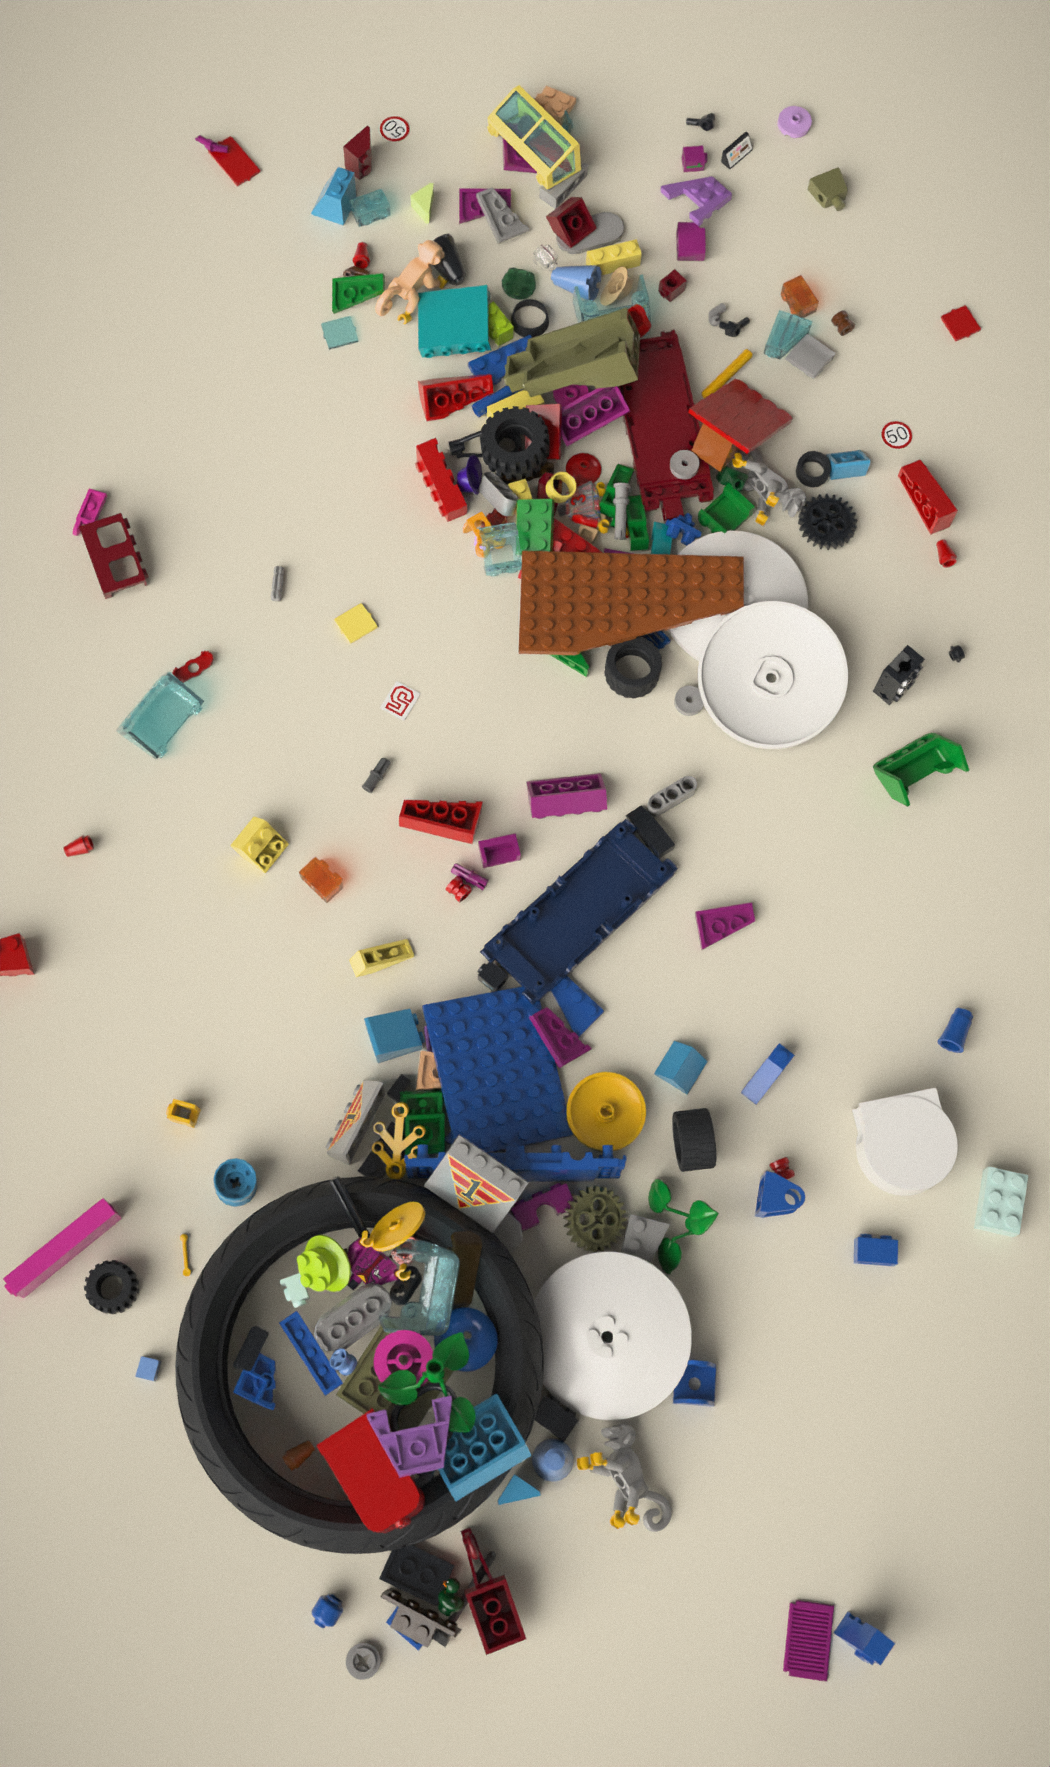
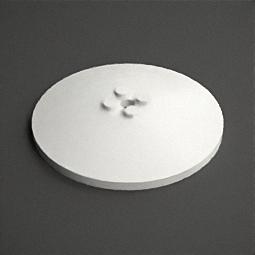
[669,531,808,661]
[698,601,848,749]
[534,1251,692,1420]

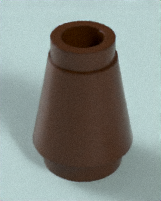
[282,1440,315,1471]

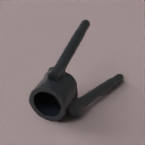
[448,431,483,459]

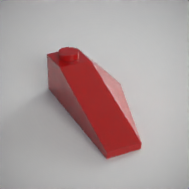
[418,374,493,421]

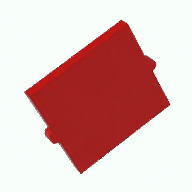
[940,305,981,342]

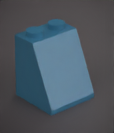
[311,167,357,226]
[364,1009,425,1064]

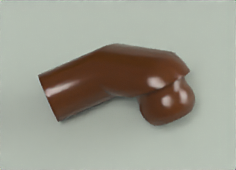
[343,266,369,277]

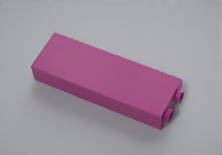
[3,1198,122,1298]

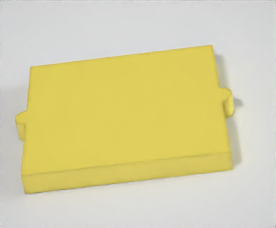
[334,603,378,644]

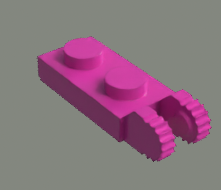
[73,488,107,536]

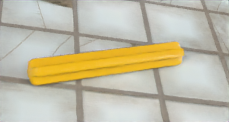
[701,349,753,399]

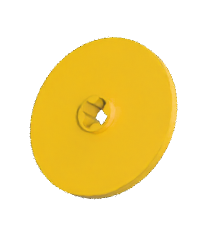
[370,1202,425,1251]

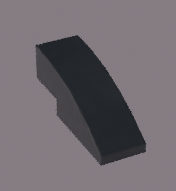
[626,806,675,859]

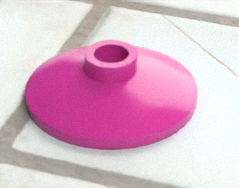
[553,385,588,408]

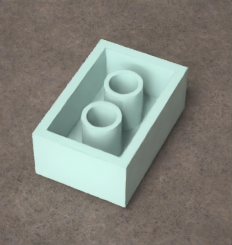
[974,1167,1028,1237]

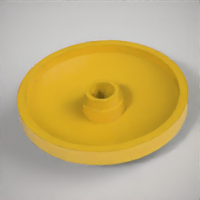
[566,1072,646,1152]

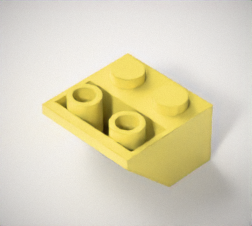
[230,816,289,873]

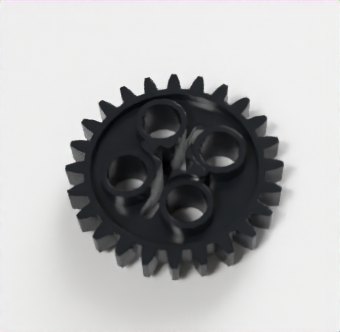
[798,493,857,550]

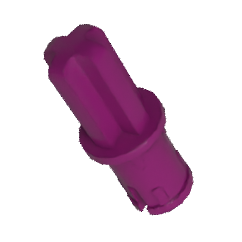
[451,863,489,891]

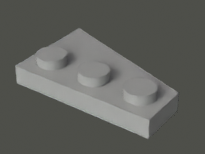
[476,187,529,243]

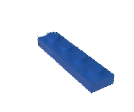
[279,1311,343,1396]

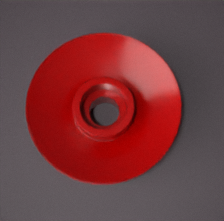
[565,453,601,485]

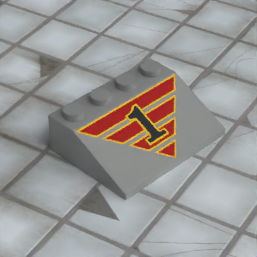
[326,1081,385,1165]
[424,1134,528,1233]

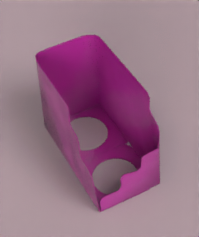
[676,222,706,261]

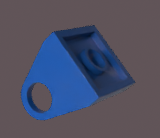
[755,1171,805,1218]
[673,1360,716,1407]

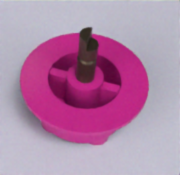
[374,1330,433,1389]

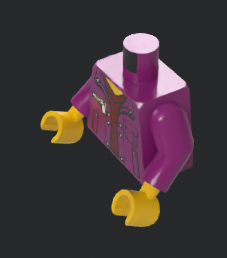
[347,1231,411,1291]

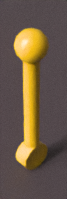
[180,1234,191,1277]

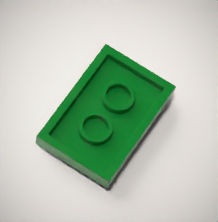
[515,499,554,556]

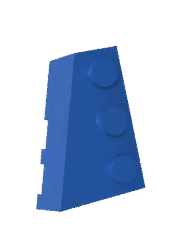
[834,1612,895,1666]

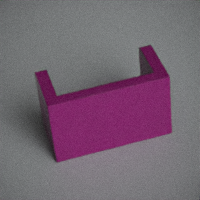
[478,833,521,868]

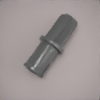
[362,758,391,793]

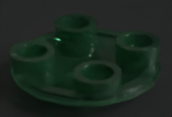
[502,267,536,300]

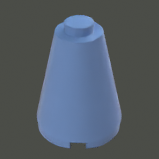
[551,265,601,301]
[532,1438,574,1482]

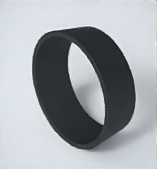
[511,299,549,338]

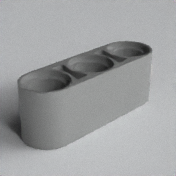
[479,472,518,516]
[647,776,697,816]

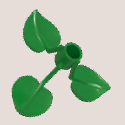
[648,1179,719,1275]
[378,1332,476,1432]

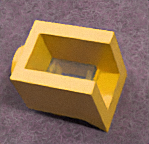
[166,1099,201,1128]

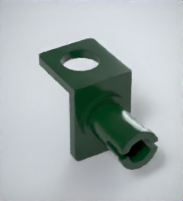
[715,465,748,491]

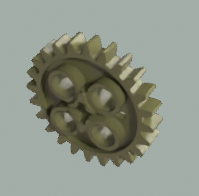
[563,1185,627,1252]

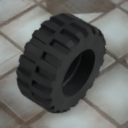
[480,406,550,480]

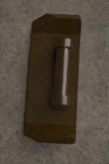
[438,1231,482,1311]

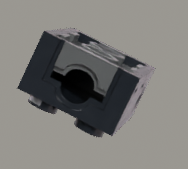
[873,645,925,706]

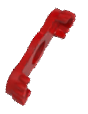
[172,651,213,683]

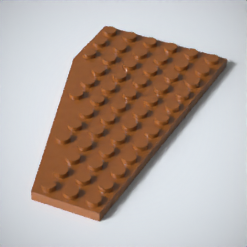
[519,551,744,655]

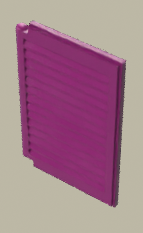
[783,1600,834,1682]

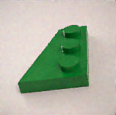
[332,273,385,314]

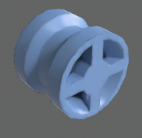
[330,1348,357,1376]

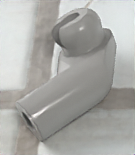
[709,303,726,326]

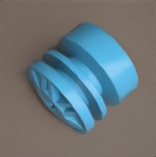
[213,1158,257,1207]

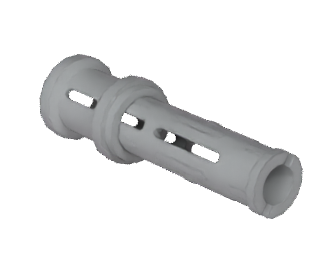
[613,483,630,540]

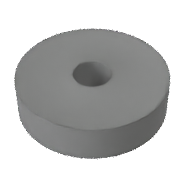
[670,450,699,479]
[674,686,704,716]

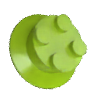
[297,1235,351,1292]

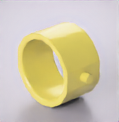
[546,472,576,503]

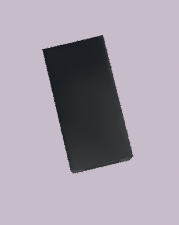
[387,1074,412,1103]

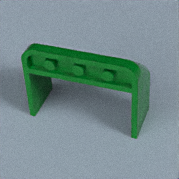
[873,733,970,807]

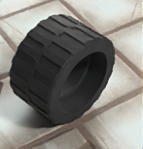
[604,637,662,699]
[672,1108,716,1172]

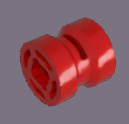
[445,876,472,903]
[769,1157,795,1180]

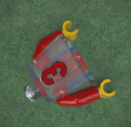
[557,481,609,534]

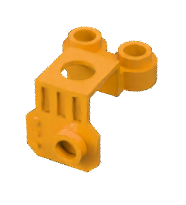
[463,511,506,557]

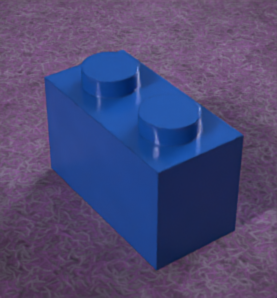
[854,1234,898,1267]

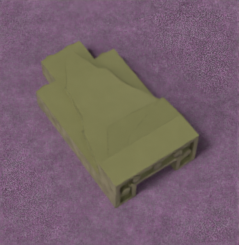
[504,307,640,397]

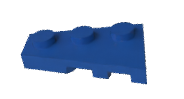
[551,976,604,1037]

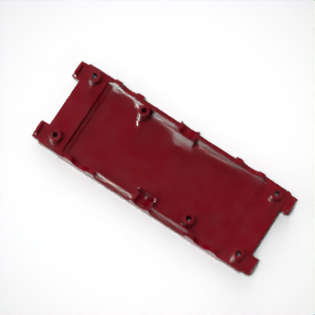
[619,329,714,511]

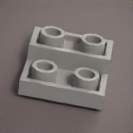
[785,334,836,379]

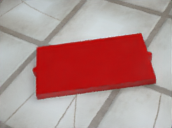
[208,136,260,187]

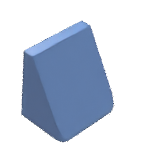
[135,1356,162,1382]

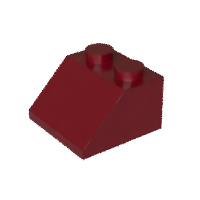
[343,125,372,180]
[546,197,597,248]

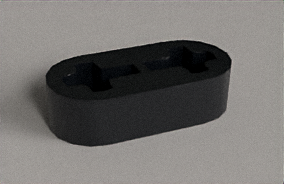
[390,1266,422,1305]

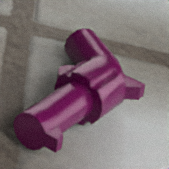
[195,135,227,153]

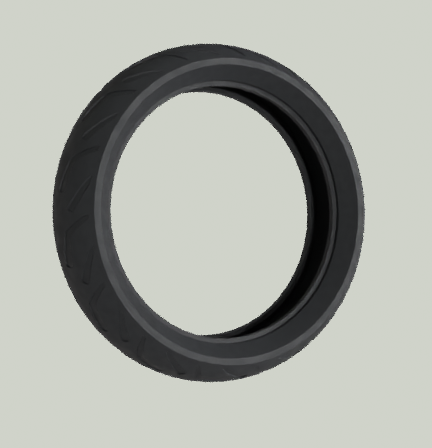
[175,1176,544,1554]

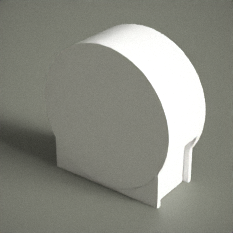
[852,1088,958,1196]

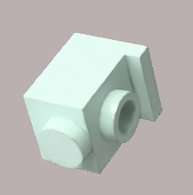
[280,1273,310,1308]

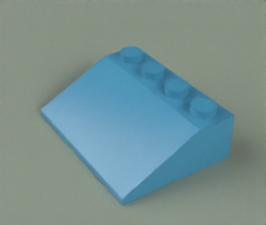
[438,1394,532,1502]

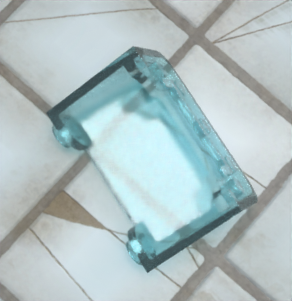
[116,671,204,759]

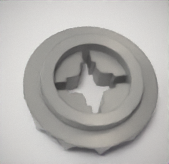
[346,1643,380,1680]

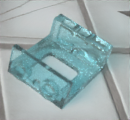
[479,522,522,576]

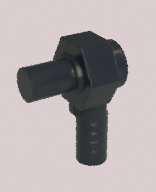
[686,113,715,131]
[719,317,750,337]

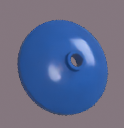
[434,1307,498,1372]

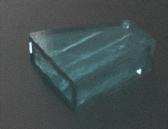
[763,310,812,360]

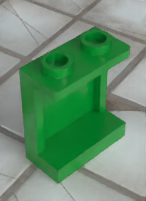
[697,483,755,534]

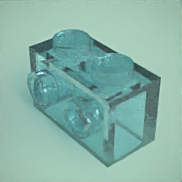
[350,189,391,227]

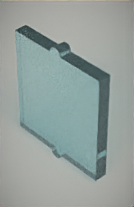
[321,316,359,350]

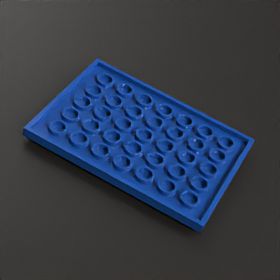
[422,987,573,1153]

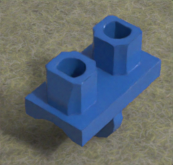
[665,513,702,546]

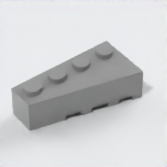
[621,1214,670,1263]

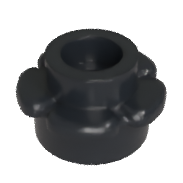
[949,645,965,663]

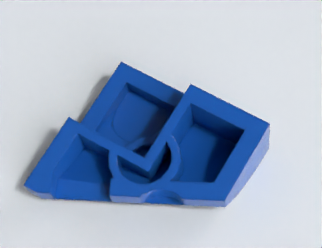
[233,1353,275,1410]

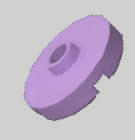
[777,106,812,138]

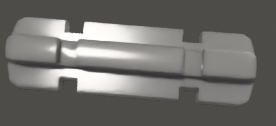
[271,566,284,602]

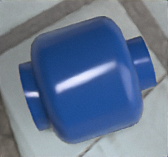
[311,1593,343,1628]

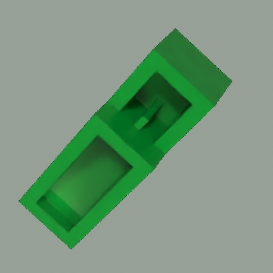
[598,463,634,518]
[626,495,649,551]

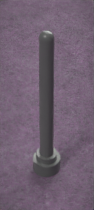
[433,1551,496,1647]

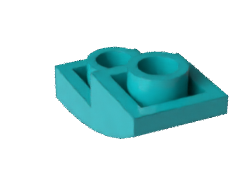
[651,522,672,555]

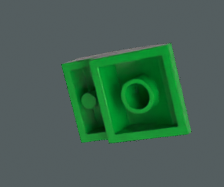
[400,1089,445,1155]

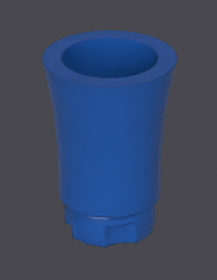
[937,1008,973,1053]

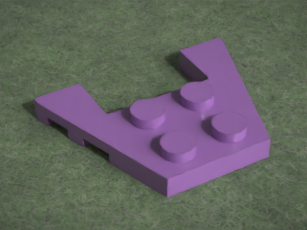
[661,176,732,226]
[366,1396,452,1477]

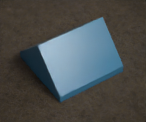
[826,450,870,480]
[654,1041,708,1094]
[497,1474,540,1505]

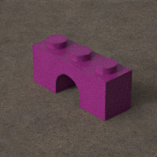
[511,1183,574,1232]

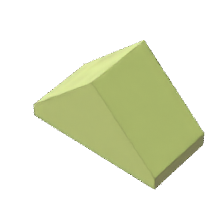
[411,183,434,223]

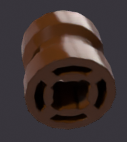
[831,310,855,336]

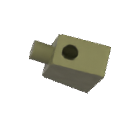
[807,167,848,211]

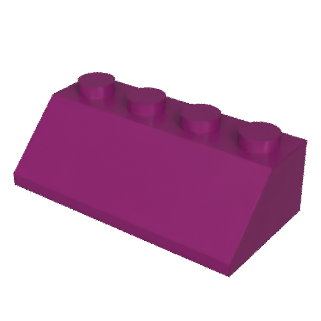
[561,386,630,447]
[526,773,607,819]

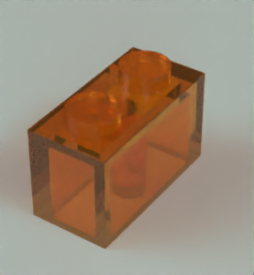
[781,275,819,320]
[299,856,343,903]

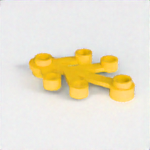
[371,1102,426,1180]

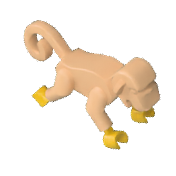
[375,240,448,325]

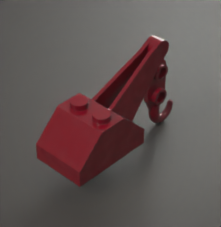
[460,1527,526,1655]

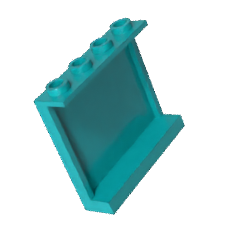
[418,285,491,358]

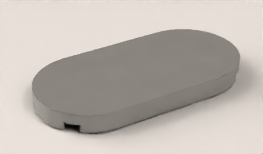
[556,212,624,254]
[314,1283,392,1352]

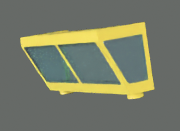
[487,85,581,190]

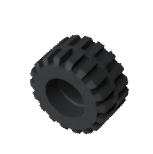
[84,1260,139,1314]

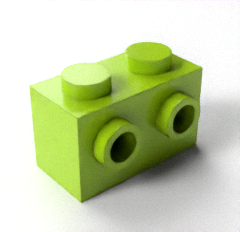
[489,301,514,347]

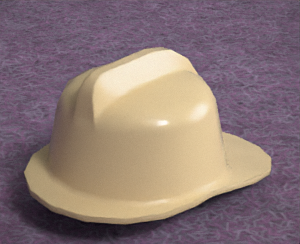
[600,267,633,306]

